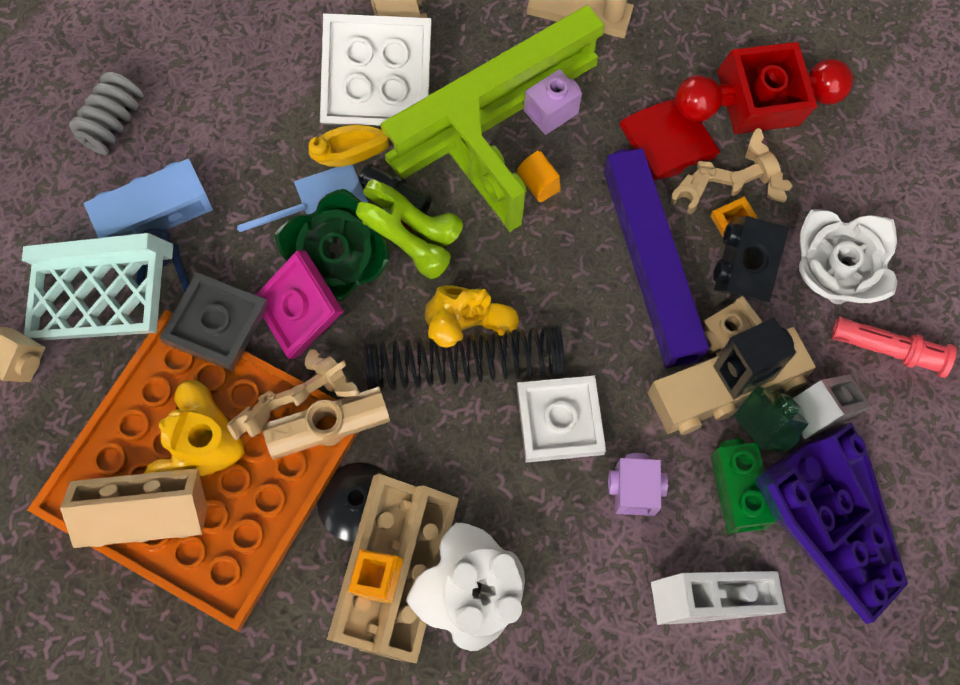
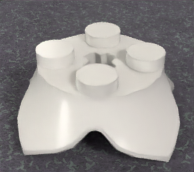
[799,209,898,304]
[406,522,525,651]

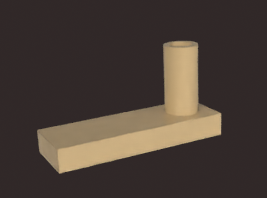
[527,0,634,39]

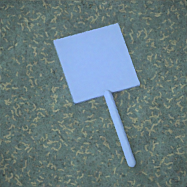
[237,165,368,232]

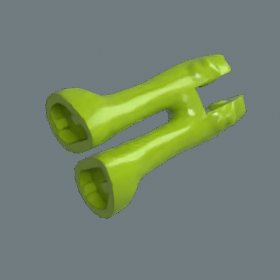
[355,180,463,279]

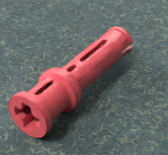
[831,316,957,378]

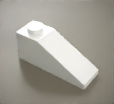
[651,571,786,625]

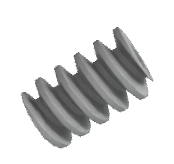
[69,72,144,155]

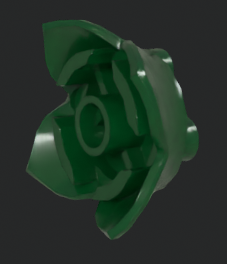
[274,189,390,302]

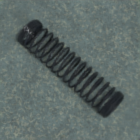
[364,325,564,391]

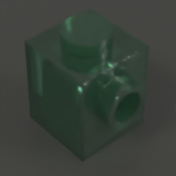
[733,386,809,453]

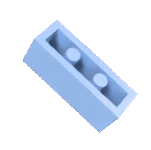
[83,158,213,238]

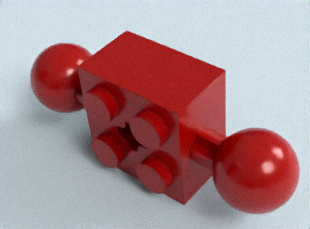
[675,42,854,135]

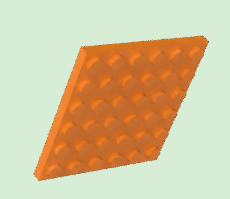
[27,310,359,632]

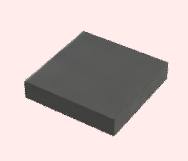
[159,272,268,371]

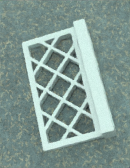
[22,233,173,341]

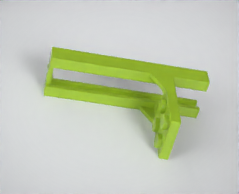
[381,4,605,232]

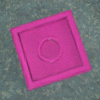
[256,250,344,359]

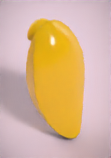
[308,125,389,167]

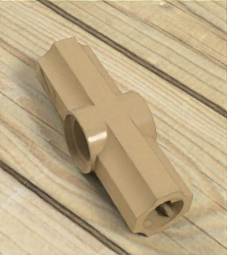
[262,387,390,460]

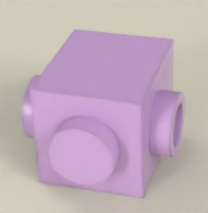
[524,69,582,135]
[608,453,668,516]

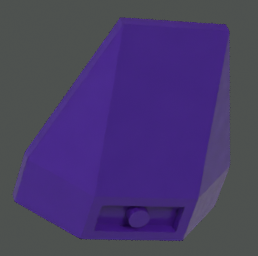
[755,422,908,624]

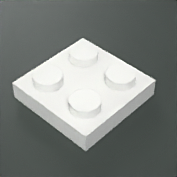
[517,375,606,463]

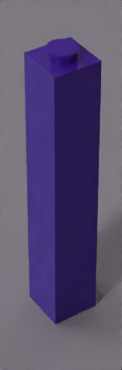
[604,148,710,369]

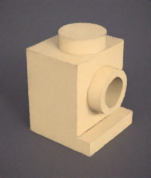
[702,296,763,357]

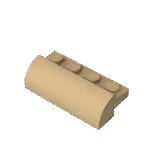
[327,474,459,663]

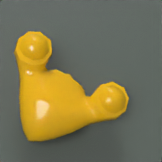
[424,285,520,348]
[144,380,244,477]

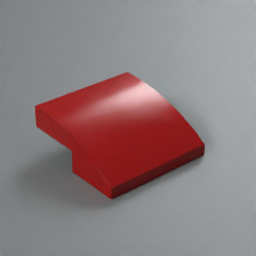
[619,99,720,181]

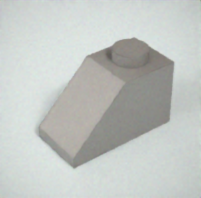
[783,374,872,439]

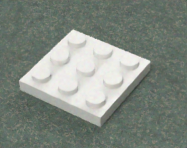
[320,13,432,127]

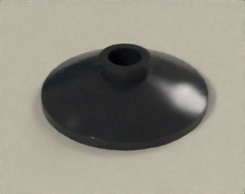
[317,463,389,542]

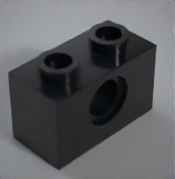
[713,216,789,302]
[713,317,797,400]

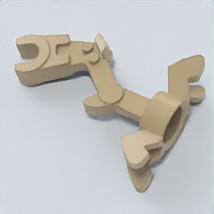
[671,128,792,214]
[227,349,360,440]

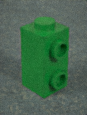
[710,439,776,535]

